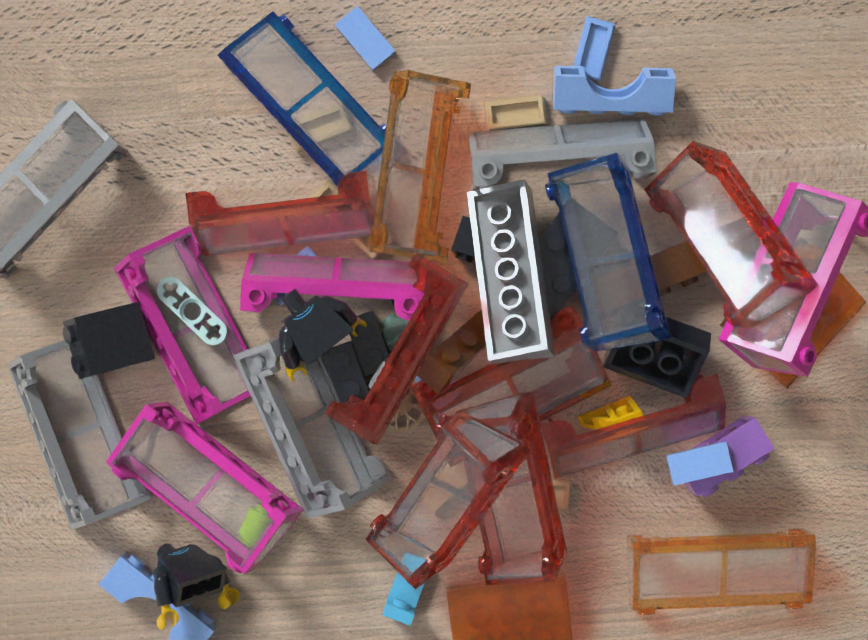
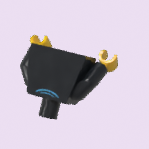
[279,288,367,382]
[153,543,240,630]

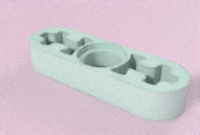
[157,277,228,345]

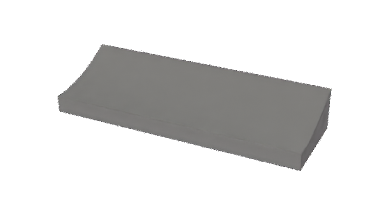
[467,179,555,364]

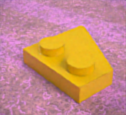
[577,395,645,432]

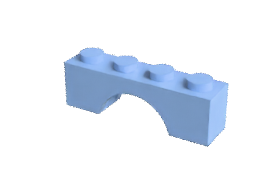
[552,66,676,116]
[98,553,217,640]

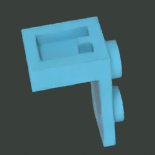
[382,555,431,626]

